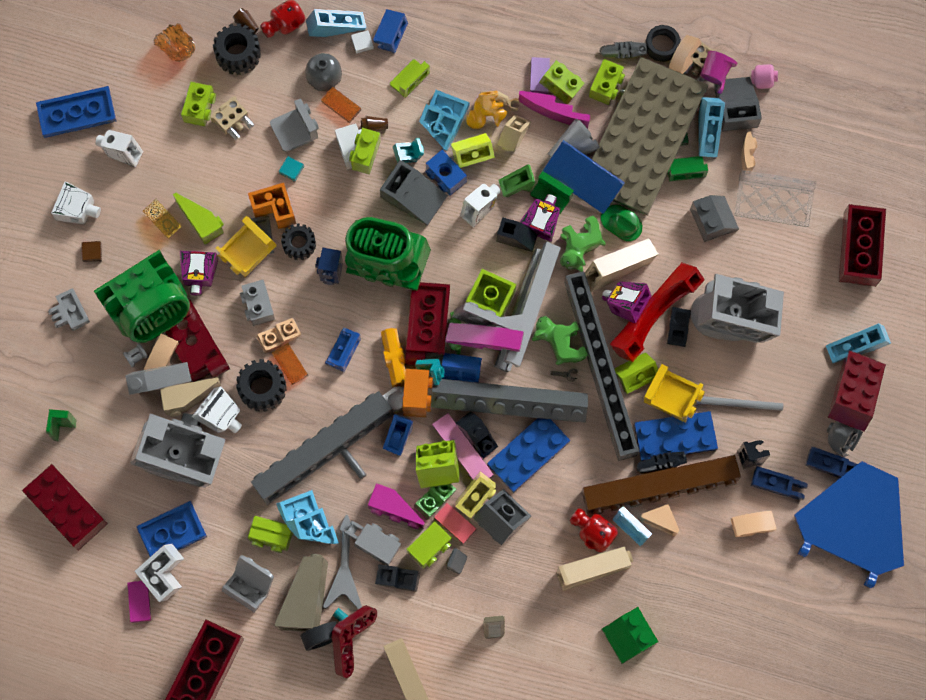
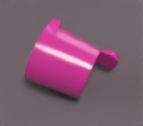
[700,50,738,94]

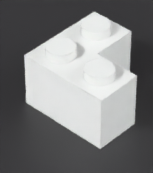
[135,544,184,602]

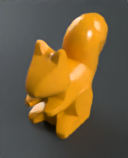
[466,90,507,129]

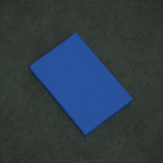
[136,501,207,557]

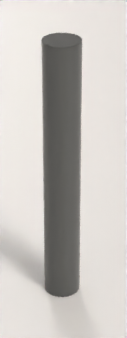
[341,449,367,479]

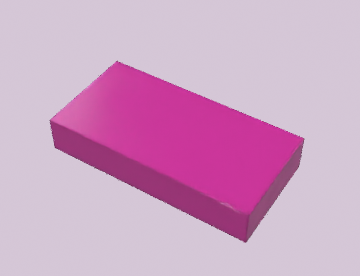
[127,581,151,623]

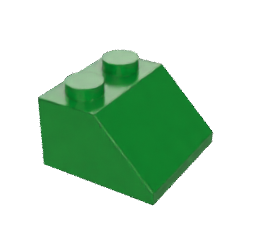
[601,607,659,664]

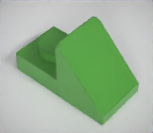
[499,164,535,198]

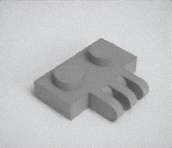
[48,288,90,331]

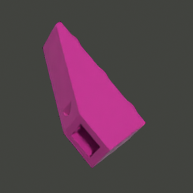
[368,483,425,530]

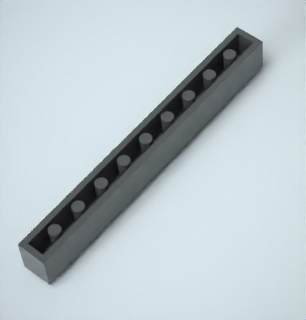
[564,271,639,461]

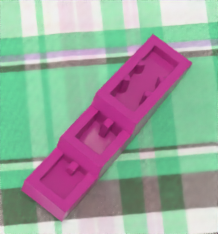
[518,90,590,129]
[445,323,524,352]

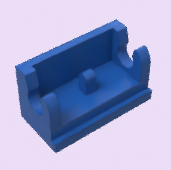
[373,9,408,53]
[325,327,361,372]
[442,353,482,383]

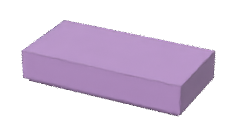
[530,57,550,94]

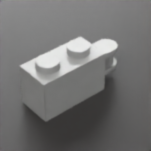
[344,520,401,566]

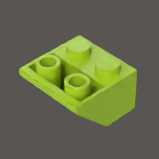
[416,440,459,488]

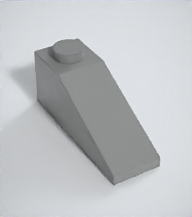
[125,362,191,395]

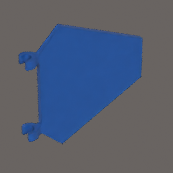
[794,461,904,588]

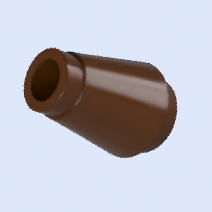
[233,8,259,33]
[361,116,388,132]

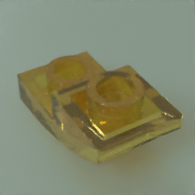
[143,199,181,239]

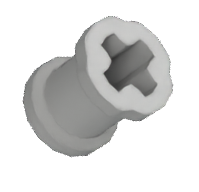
[123,343,148,367]

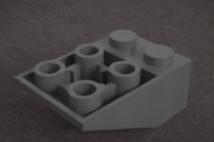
[714,77,762,132]
[380,160,448,226]

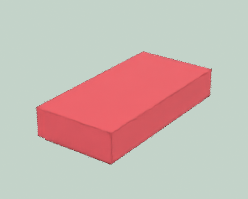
[434,503,476,544]

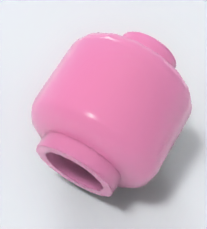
[751,64,778,89]

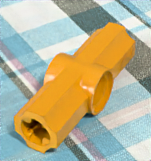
[381,328,406,387]

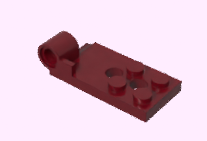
[405,282,450,366]
[165,300,230,382]

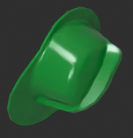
[601,205,643,241]

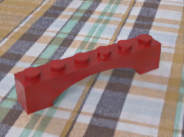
[610,262,705,362]

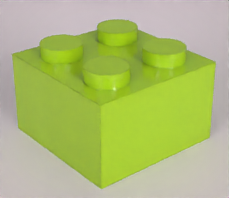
[466,269,517,317]

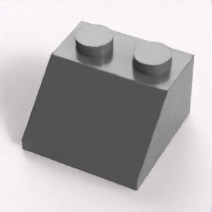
[690,195,739,242]
[473,489,531,545]

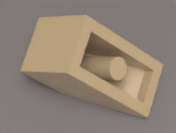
[497,114,531,152]

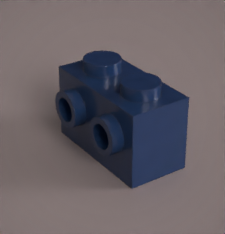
[315,247,343,285]

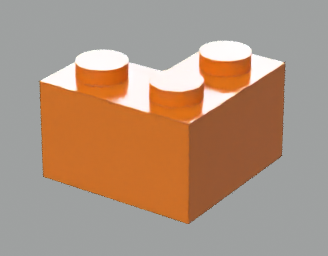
[248,183,296,229]
[403,369,433,418]

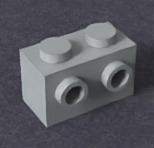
[240,279,275,326]

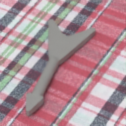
[323,515,362,609]

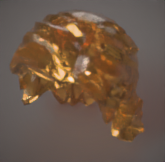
[153,23,196,62]

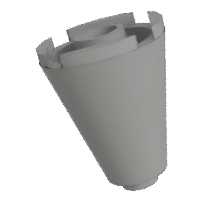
[547,119,600,161]

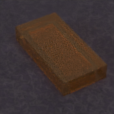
[321,87,361,124]
[272,343,308,385]

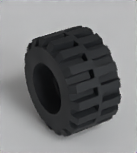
[213,24,261,75]
[236,359,287,412]

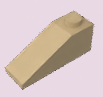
[160,377,221,417]

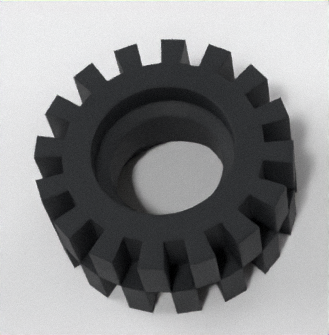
[281,223,316,260]

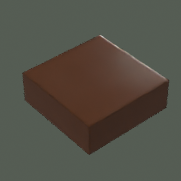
[82,241,102,262]

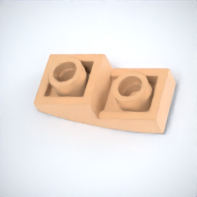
[669,35,702,74]
[741,132,757,175]
[257,318,301,353]
[143,334,179,370]
[731,511,776,537]

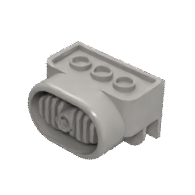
[691,274,784,343]
[130,414,226,488]

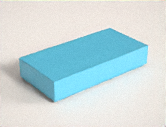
[612,507,652,546]

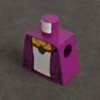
[520,194,560,242]
[180,251,219,296]
[602,282,652,323]

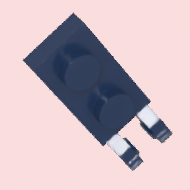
[805,447,857,478]
[750,466,808,500]

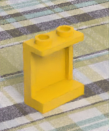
[215,216,277,277]
[644,364,705,423]

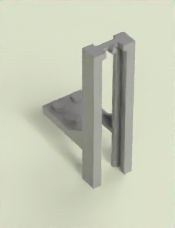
[452,242,560,372]

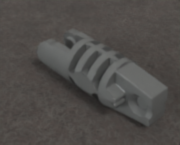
[599,41,647,59]

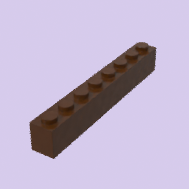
[581,455,741,515]

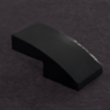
[667,307,691,347]
[375,564,420,592]

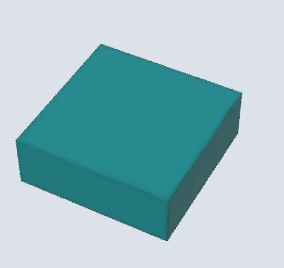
[279,156,304,182]

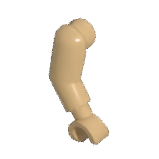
[480,90,520,111]

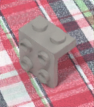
[270,98,319,152]
[222,555,274,613]

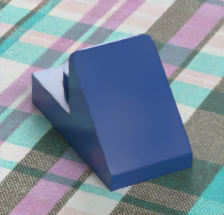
[383,414,413,456]

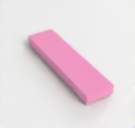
[432,413,494,480]

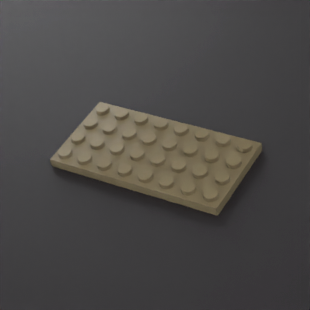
[592,57,708,216]

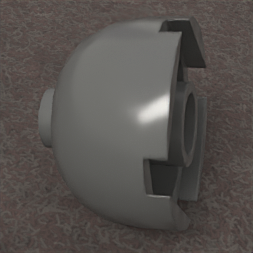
[305,53,342,91]
[827,421,863,457]

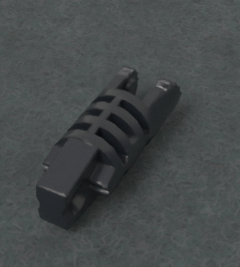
[636,451,687,473]

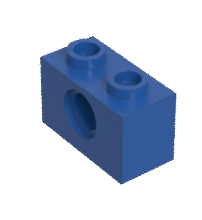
[425,149,467,196]

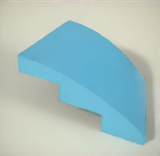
[419,90,470,151]
[276,490,339,544]

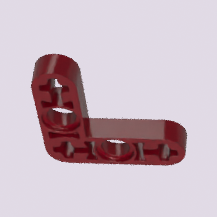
[332,605,377,678]

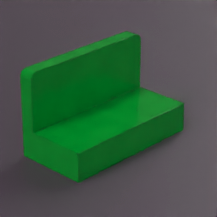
[668,156,708,182]
[530,171,574,214]
[46,409,77,441]

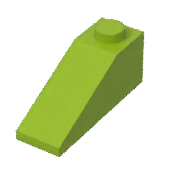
[173,193,224,245]

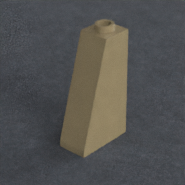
[275,554,328,632]

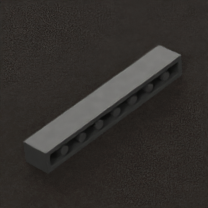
[431,379,588,423]
[251,391,394,505]

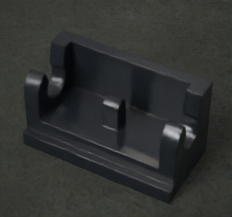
[737,440,770,469]

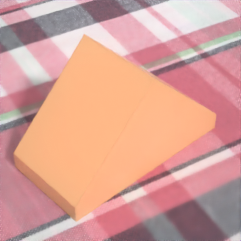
[639,504,679,537]

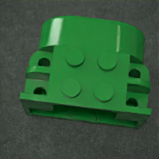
[345,217,431,291]
[94,250,190,343]

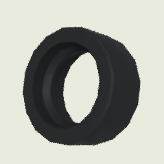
[645,25,681,62]
[300,622,336,651]

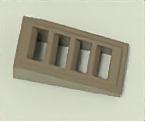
[483,616,505,639]

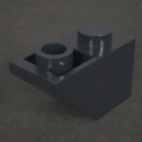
[496,217,538,252]
[456,411,498,459]

